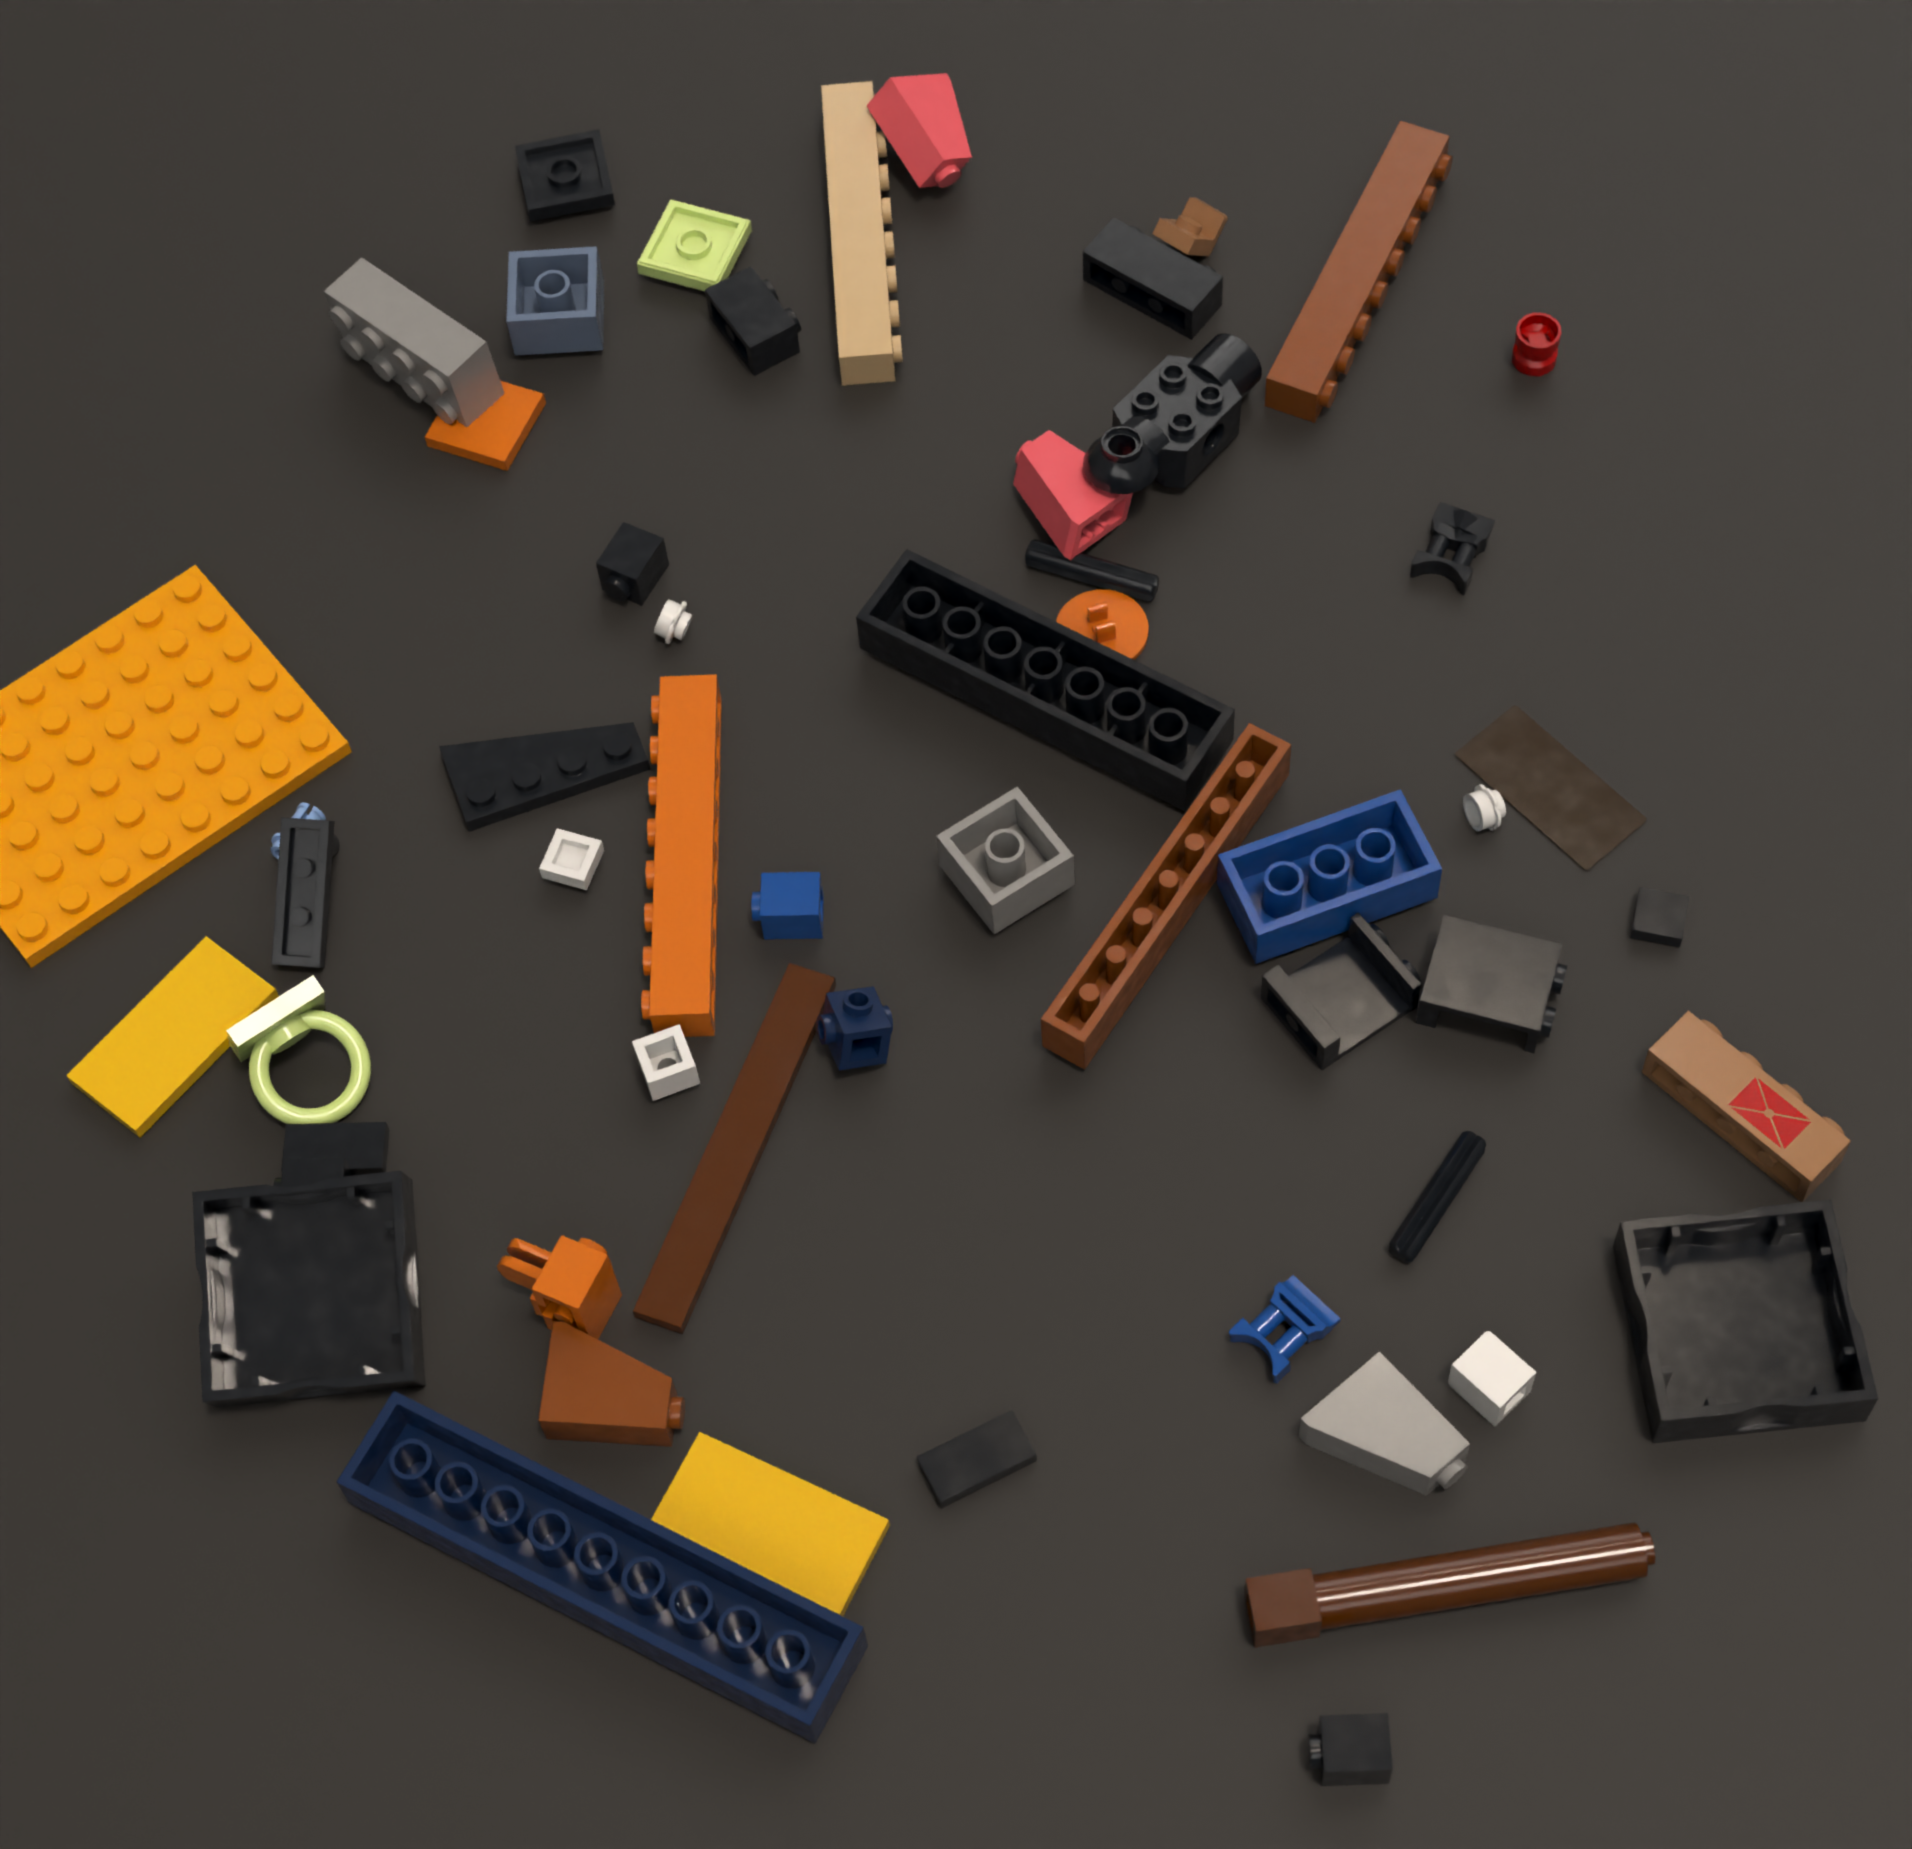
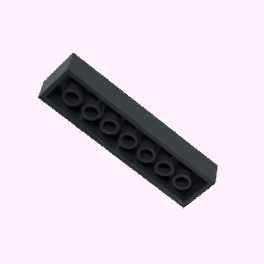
[856,549,1235,811]

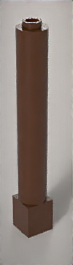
[1244,1522,1655,1648]

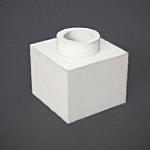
[632,1024,700,1101]

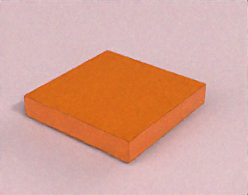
[425,381,546,471]

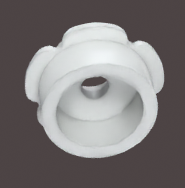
[654,599,693,644]
[1463,784,1506,831]

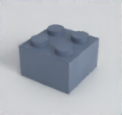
[506,246,604,356]

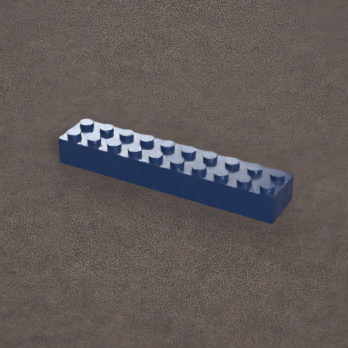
[336,1391,868,1744]

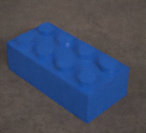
[1217,789,1442,964]

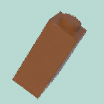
[538,1321,685,1447]

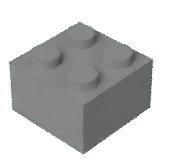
[936,786,1075,934]

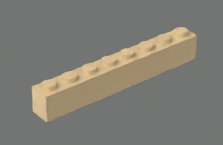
[821,81,903,386]

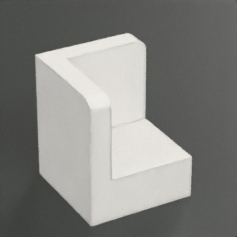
[1448,1331,1536,1427]

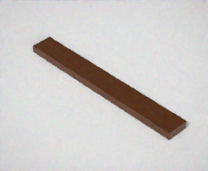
[633,963,836,1334]

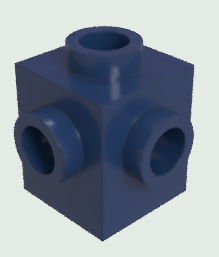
[817,986,893,1071]

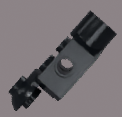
[1083,333,1262,494]

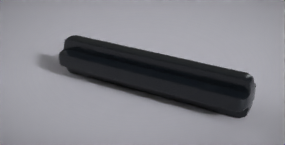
[1025,539,1159,601]
[1389,1131,1486,1263]

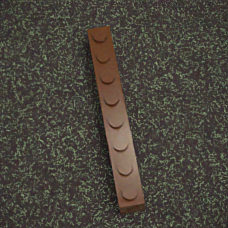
[1265,121,1453,423]
[1041,723,1292,1070]

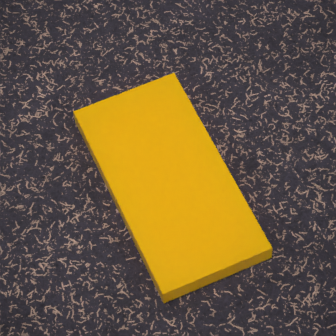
[66,936,279,1138]
[651,1432,890,1616]

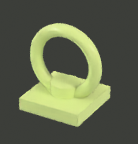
[226,975,371,1124]

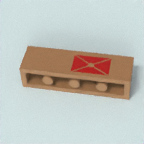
[1642,1010,1851,1203]

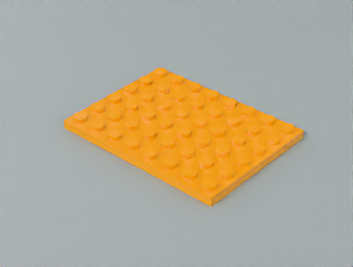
[0,565,352,968]

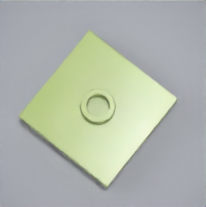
[637,199,752,292]

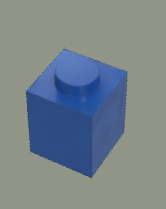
[751,872,824,940]

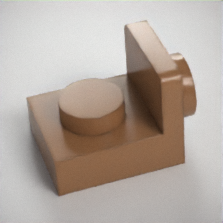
[1152,197,1228,256]

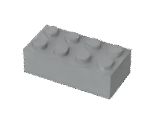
[324,257,505,427]

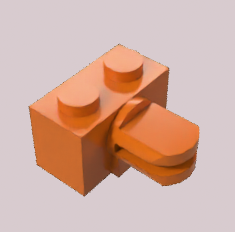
[497,1235,622,1339]

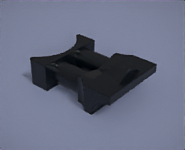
[1410,502,1495,595]

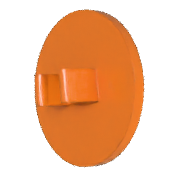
[1056,589,1149,660]

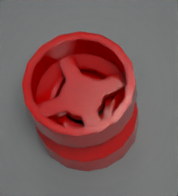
[1512,313,1562,376]

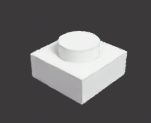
[539,828,604,890]

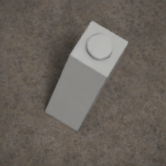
[1298,1351,1470,1496]

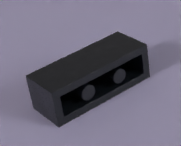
[1083,217,1223,340]

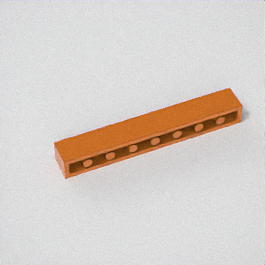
[641,674,722,1037]

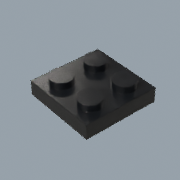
[515,129,615,222]

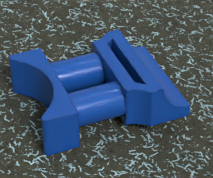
[1229,1275,1341,1383]

